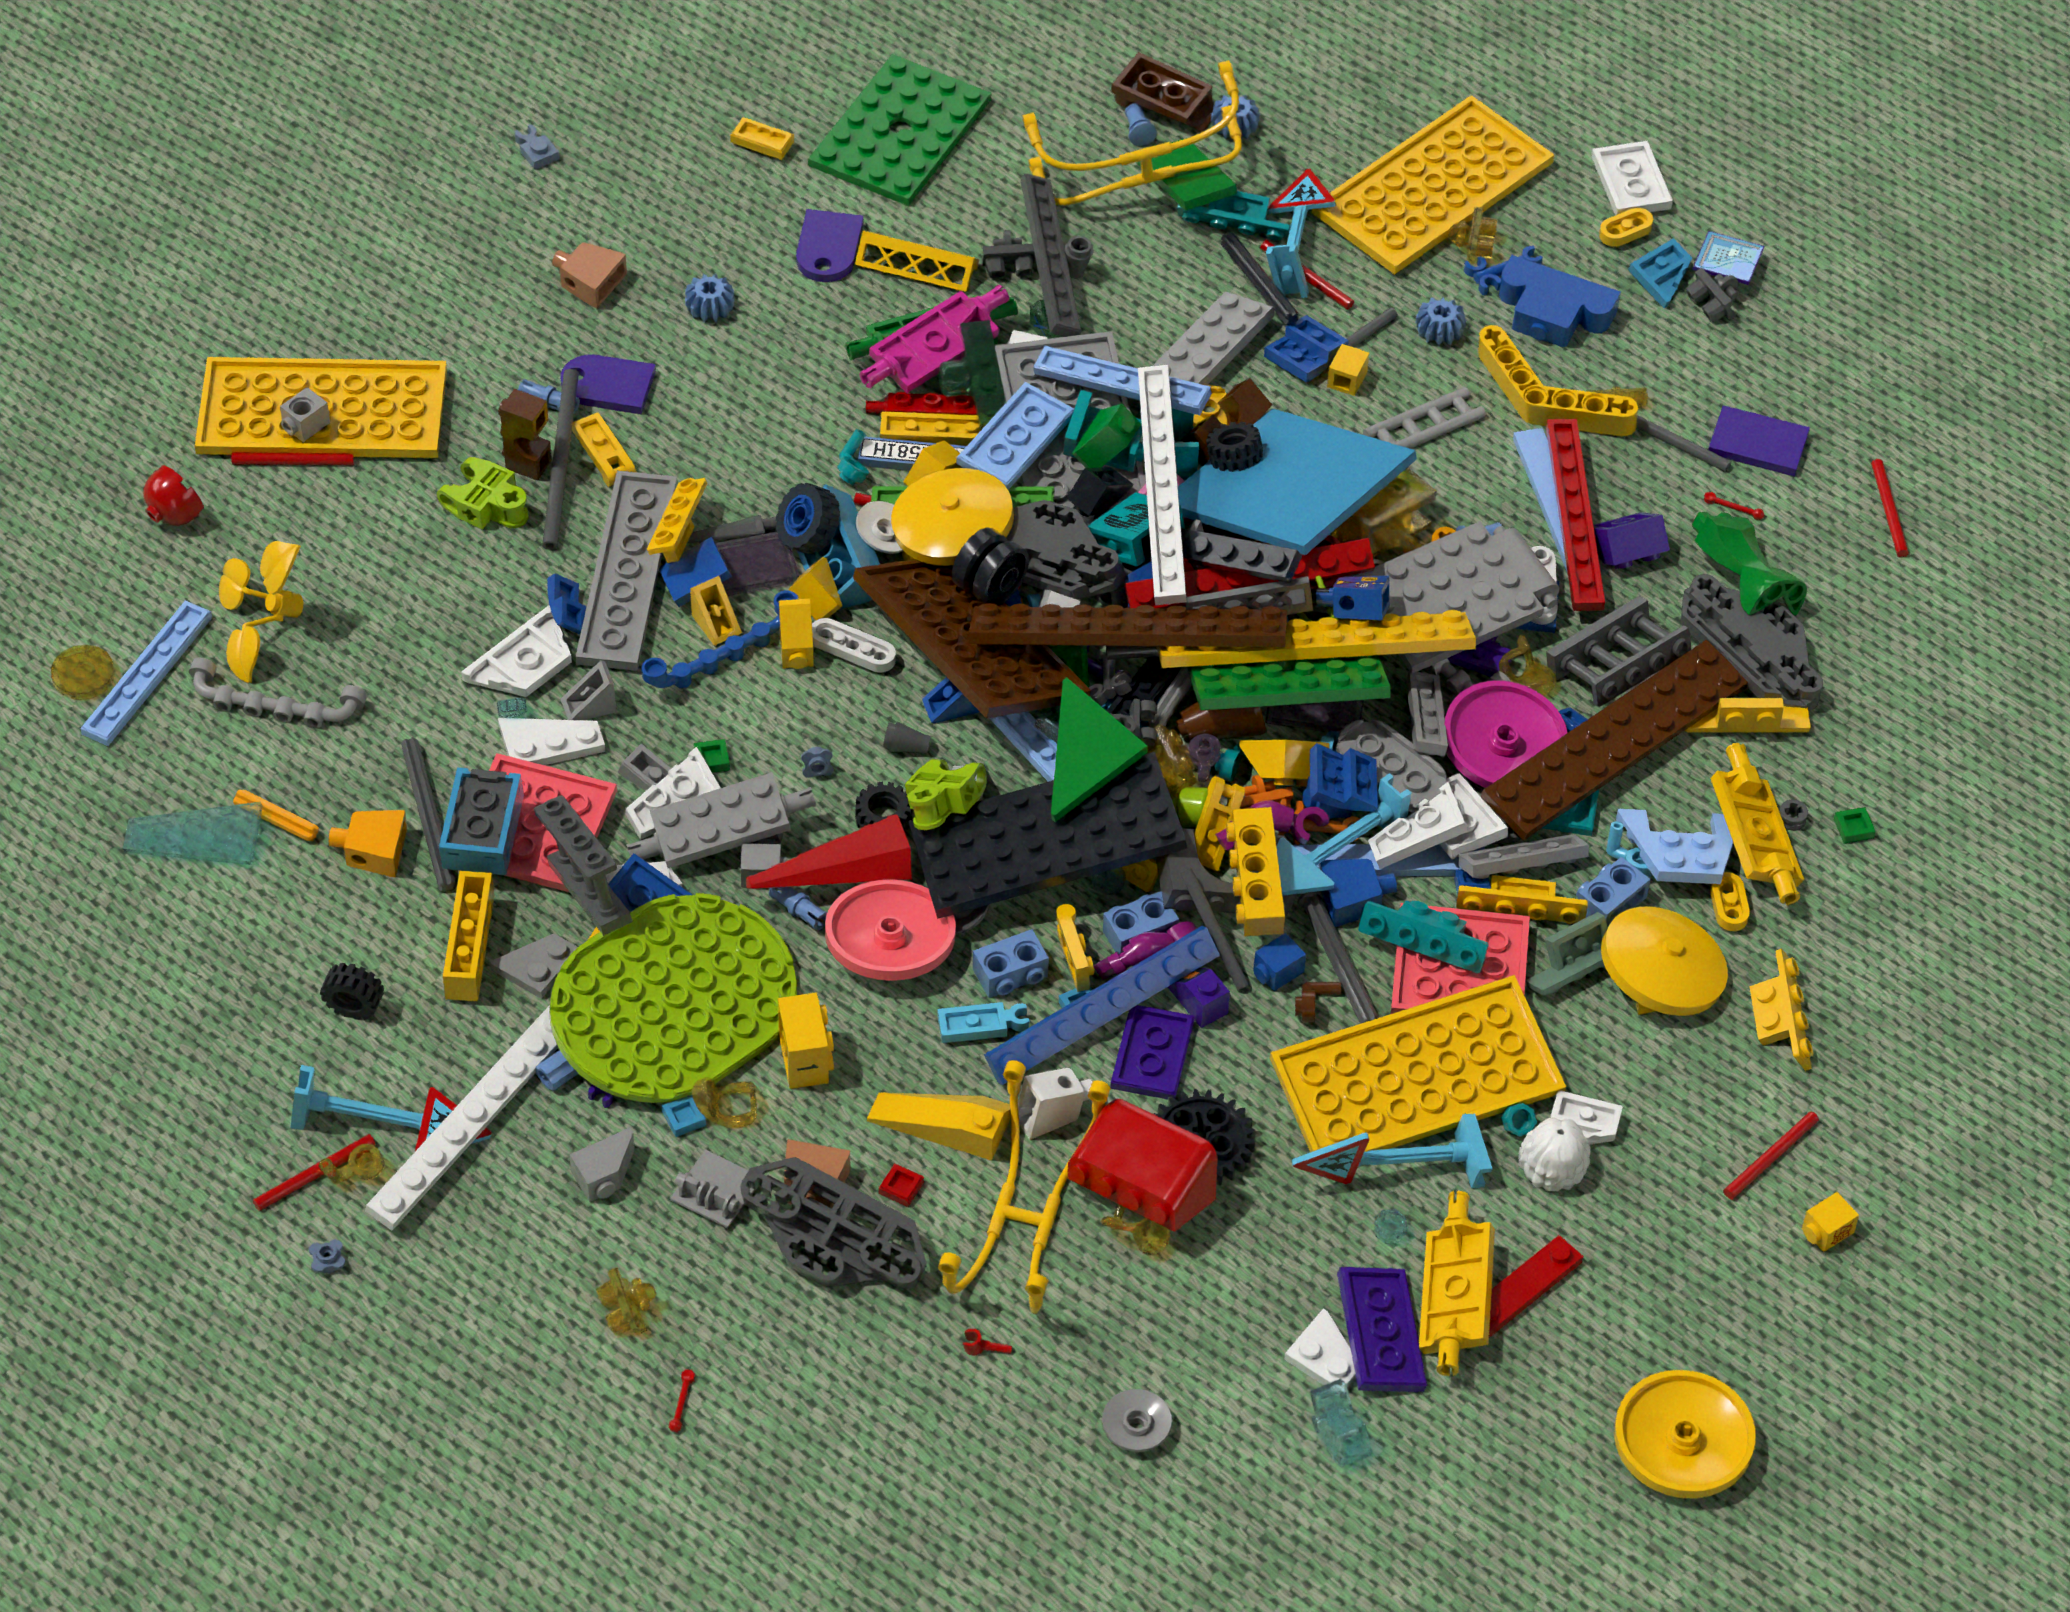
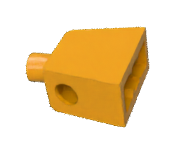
[329,810,407,877]

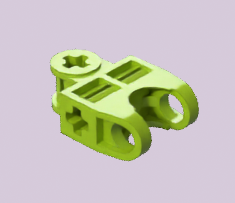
[437,457,529,530]
[904,759,987,830]

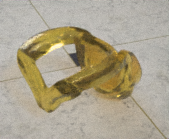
[1499,635,1556,696]
[692,1077,757,1128]
[1101,1204,1170,1256]

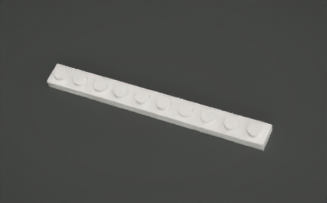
[1138,365,1187,605]
[365,1005,558,1231]

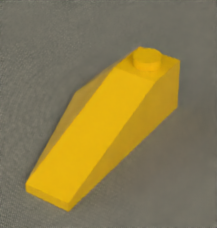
[867,1092,1011,1161]

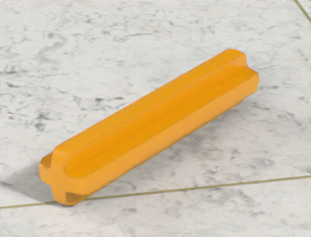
[233,790,319,841]

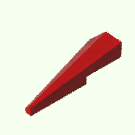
[746,815,912,889]

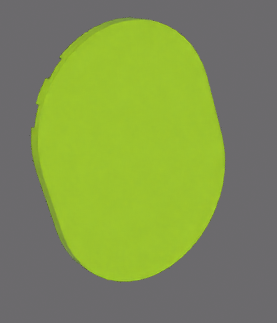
[549,893,797,1103]

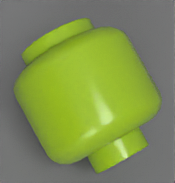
[1173,787,1221,829]

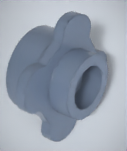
[801,747,834,778]
[309,1239,345,1273]

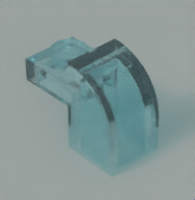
[1310,1379,1372,1467]

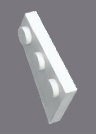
[498,718,605,765]
[626,747,721,840]
[1368,782,1469,869]

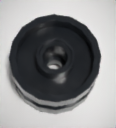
[952,527,1029,606]

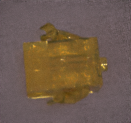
[1329,467,1437,558]

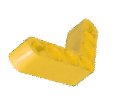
[1478,325,1638,436]

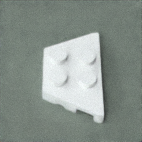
[461,605,572,697]

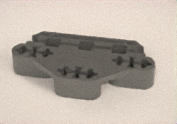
[1006,500,1126,599]
[1680,574,1823,712]
[740,1157,927,1290]

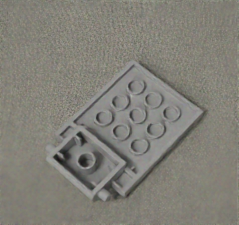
[1353,521,1559,674]

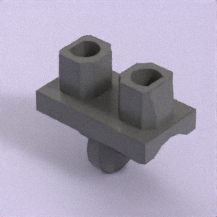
[981,230,1035,278]
[1686,267,1738,323]

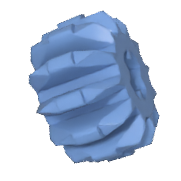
[1211,95,1260,139]
[685,273,734,322]
[1416,297,1466,346]

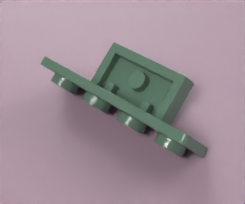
[1526,912,1608,995]

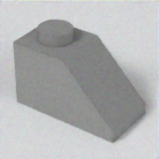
[570,1128,635,1202]

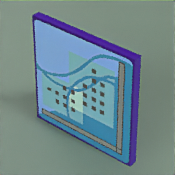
[1693,231,1764,285]

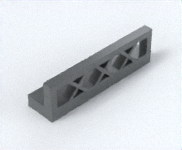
[1185,577,1313,615]

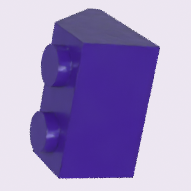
[1593,512,1670,569]

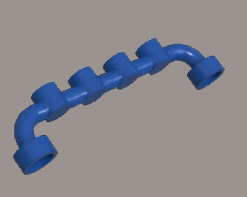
[642,590,799,688]

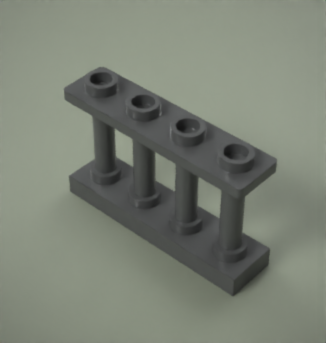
[1546,595,1691,707]
[534,795,632,936]

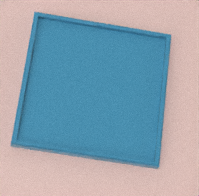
[1178,408,1417,555]

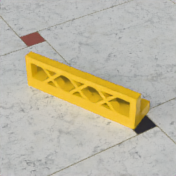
[855,231,980,292]

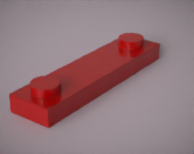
[1489,1235,1584,1338]

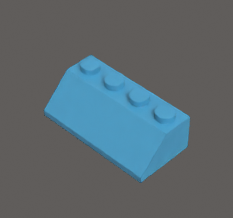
[797,484,880,609]

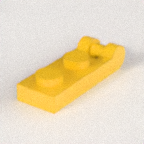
[572,412,636,487]
[1194,776,1245,871]
[1056,904,1094,992]

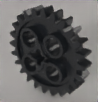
[1152,1089,1256,1186]

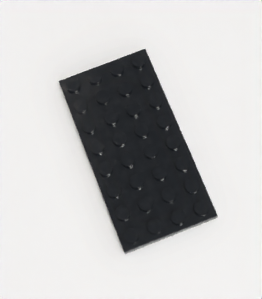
[908,752,1188,919]

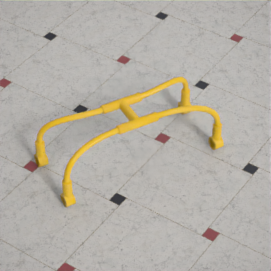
[1022,60,1242,206]
[938,1060,1111,1314]

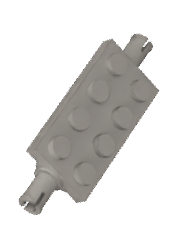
[626,772,817,868]

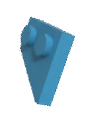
[1628,238,1692,308]

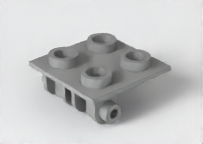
[670,1149,756,1228]

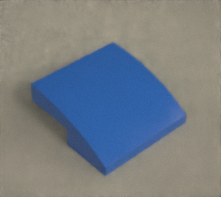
[1264,315,1349,383]
[659,537,732,607]
[1310,743,1378,811]

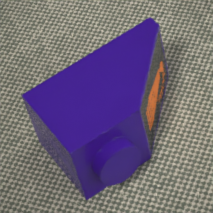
[1167,967,1230,1028]

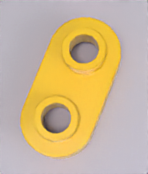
[1599,208,1653,247]
[1710,872,1750,931]

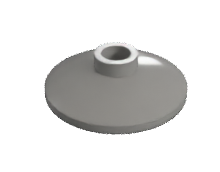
[1102,1389,1172,1452]

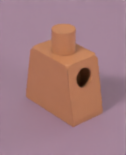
[552,242,627,309]
[784,1139,851,1209]

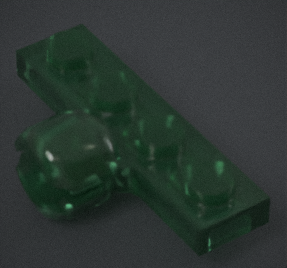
[939,320,1006,430]

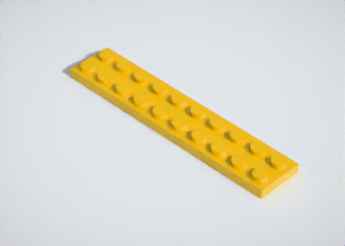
[1156,610,1476,668]

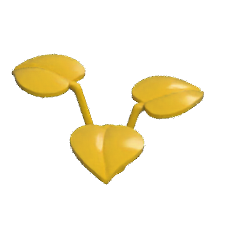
[219,541,303,683]

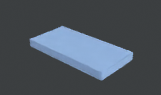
[957,382,1074,490]

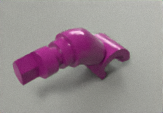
[1215,800,1329,850]
[1093,921,1197,980]

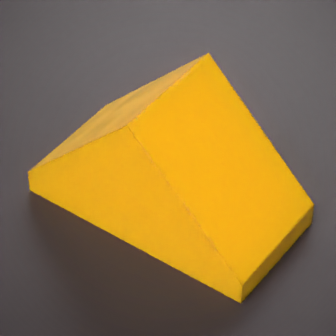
[903,440,961,486]
[788,557,842,620]
[690,576,742,645]

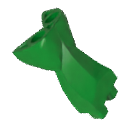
[1692,512,1807,616]

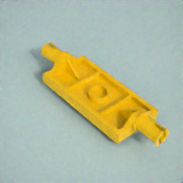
[1419,1191,1495,1376]

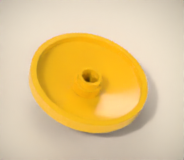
[891,468,1014,565]
[1601,906,1728,1016]
[1614,1370,1756,1498]

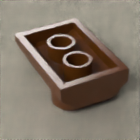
[1111,52,1214,132]

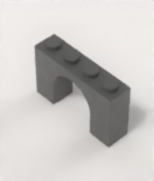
[1155,829,1296,916]

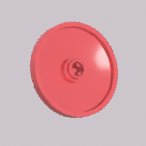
[825,880,956,981]

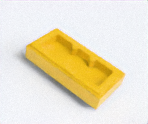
[730,117,794,160]

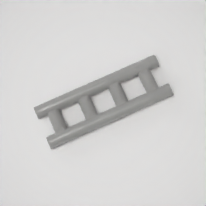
[1363,387,1486,449]

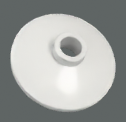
[856,501,903,554]

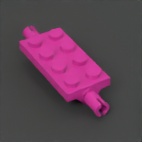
[859,285,1009,393]

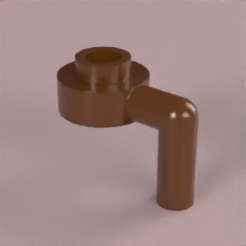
[1295,982,1341,1023]

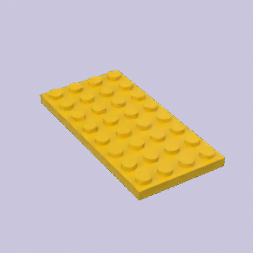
[1312,95,1554,275]
[195,357,447,458]
[1270,975,1566,1152]

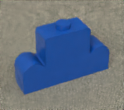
[1499,255,1621,347]

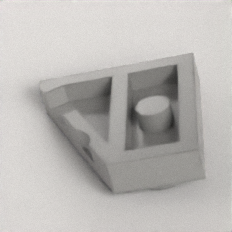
[490,933,578,999]

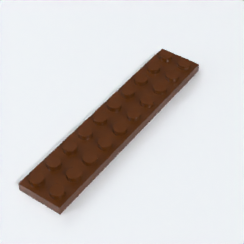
[969,603,1287,647]
[1481,640,1748,840]

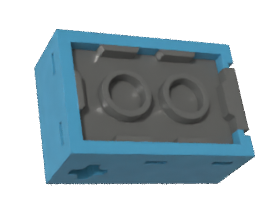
[439,767,524,875]

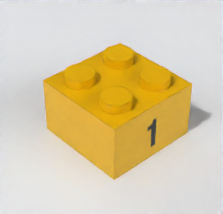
[778,992,834,1089]

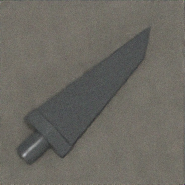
[687,515,777,543]

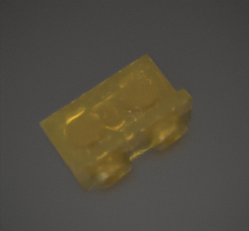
[1147,724,1198,799]

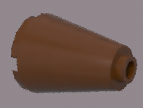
[1176,702,1267,742]

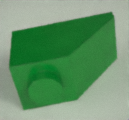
[1072,403,1141,468]

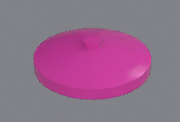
[1444,681,1568,788]

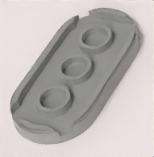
[1336,719,1447,812]

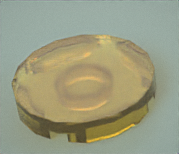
[51,645,115,700]

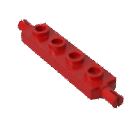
[866,392,1005,416]

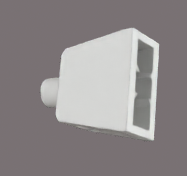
[1018,1068,1092,1140]

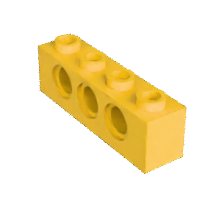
[1226,807,1285,936]
[443,871,494,1001]

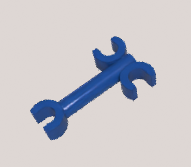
[1464,246,1543,296]

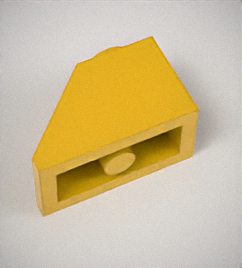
[779,599,814,669]

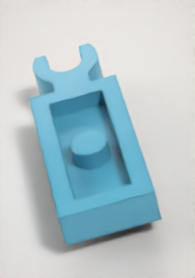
[938,1002,1029,1043]

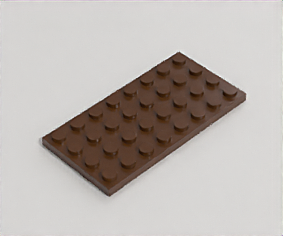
[853,559,1091,718]

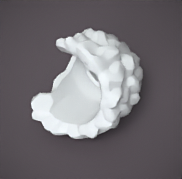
[1518,1117,1591,1192]

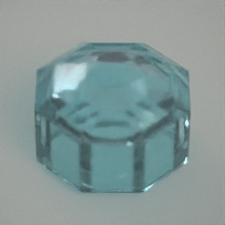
[496,697,527,718]
[1374,1209,1407,1244]

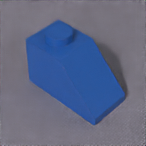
[922,677,980,723]

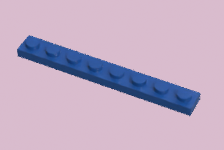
[984,926,1220,1085]

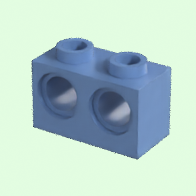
[1576,857,1650,927]
[1103,891,1179,954]
[972,929,1049,998]

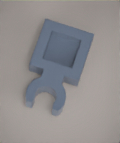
[515,124,559,170]

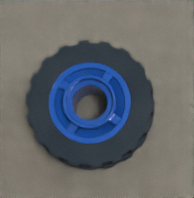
[776,483,840,554]

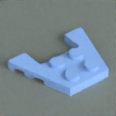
[1616,809,1734,884]

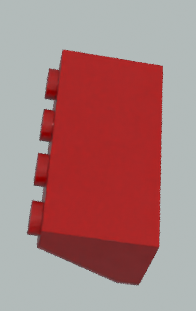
[1068,1098,1217,1232]

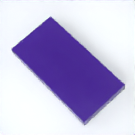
[1337,1267,1427,1392]

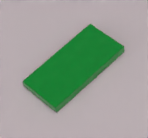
[1136,138,1237,211]

